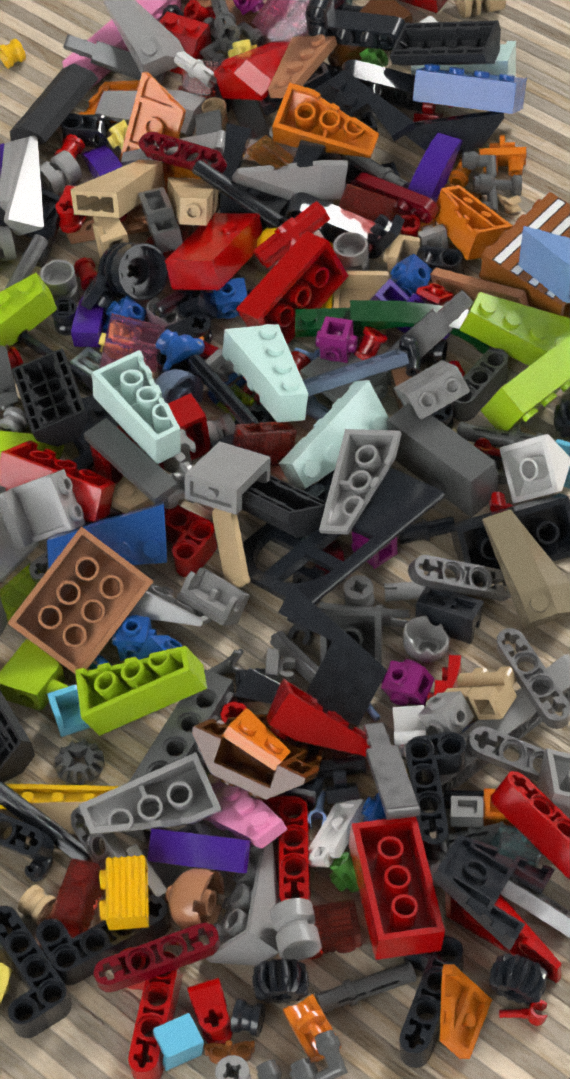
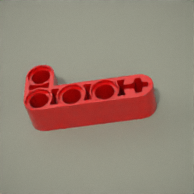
[121,505,217,577]
[491,771,570,880]
[262,796,311,902]
[121,947,182,1079]

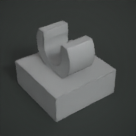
[418,224,449,256]
[205,349,236,382]
[265,648,296,683]
[451,796,484,833]

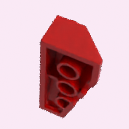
[214,41,290,100]
[266,679,370,757]
[445,891,562,984]

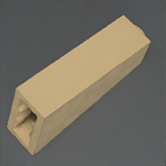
[71,160,165,218]
[167,177,220,226]

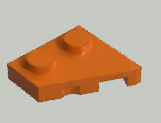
[222,708,291,771]
[439,964,492,1059]

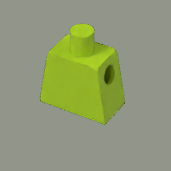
[0,639,69,711]

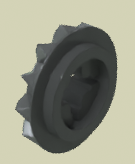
[55,739,104,785]

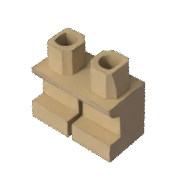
[92,216,129,268]
[445,666,517,720]

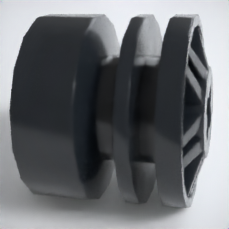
[98,242,168,300]

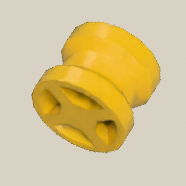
[0,38,26,69]

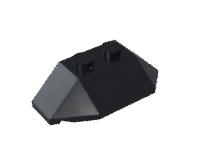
[405,111,504,154]

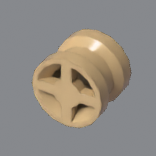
[17,885,59,926]

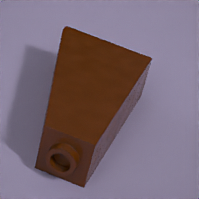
[328,0,413,67]

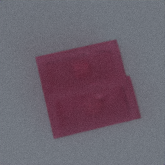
[251,0,308,42]
[99,313,165,372]

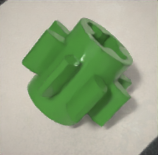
[359,48,389,67]
[329,852,359,893]

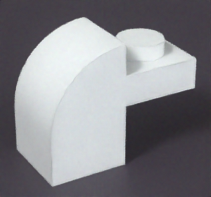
[393,705,426,757]

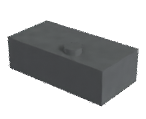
[387,403,496,518]

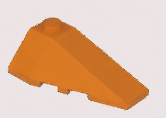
[272,82,379,158]

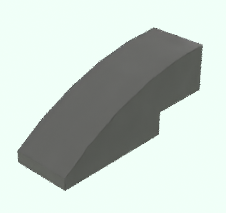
[138,187,183,253]

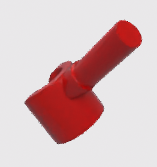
[473,438,501,457]
[489,492,514,512]
[499,1000,548,1026]

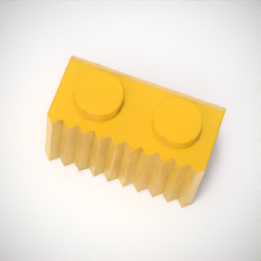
[99,855,149,930]

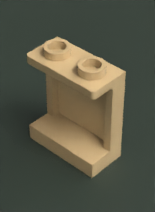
[333,270,389,337]

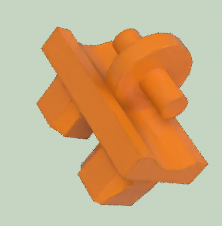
[479,135,526,176]
[283,994,341,1063]

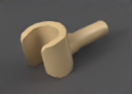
[497,193,522,214]

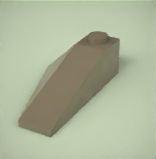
[482,509,570,630]

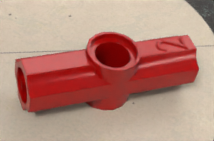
[253,201,331,269]

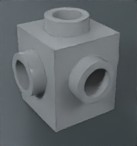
[418,691,474,735]

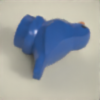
[156,329,205,372]

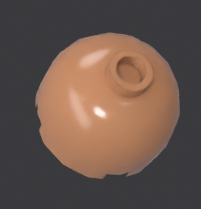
[165,868,224,929]

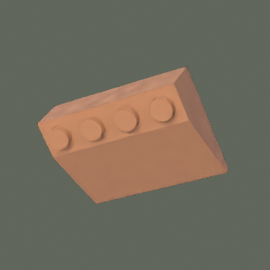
[7,526,154,675]

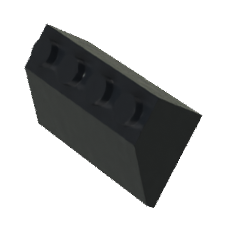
[449,493,570,584]

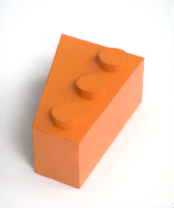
[434,185,513,260]

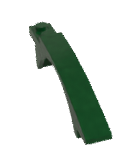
[295,300,491,354]

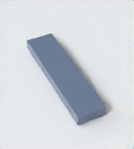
[303,349,409,396]

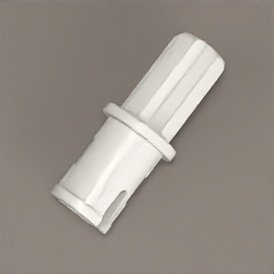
[174,51,217,88]

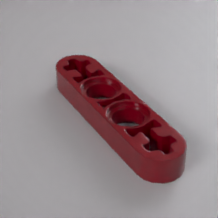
[139,131,227,174]
[351,172,439,223]
[94,923,220,993]

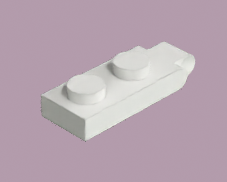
[308,799,365,867]

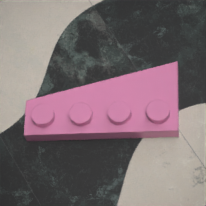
[203,774,288,849]

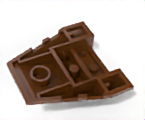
[192,714,325,800]

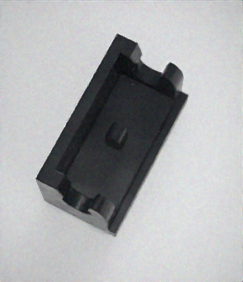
[415,587,484,644]

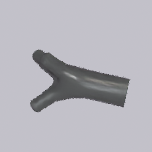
[208,649,244,676]

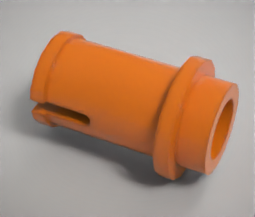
[449,158,472,187]

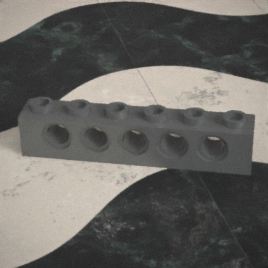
[122,669,237,843]

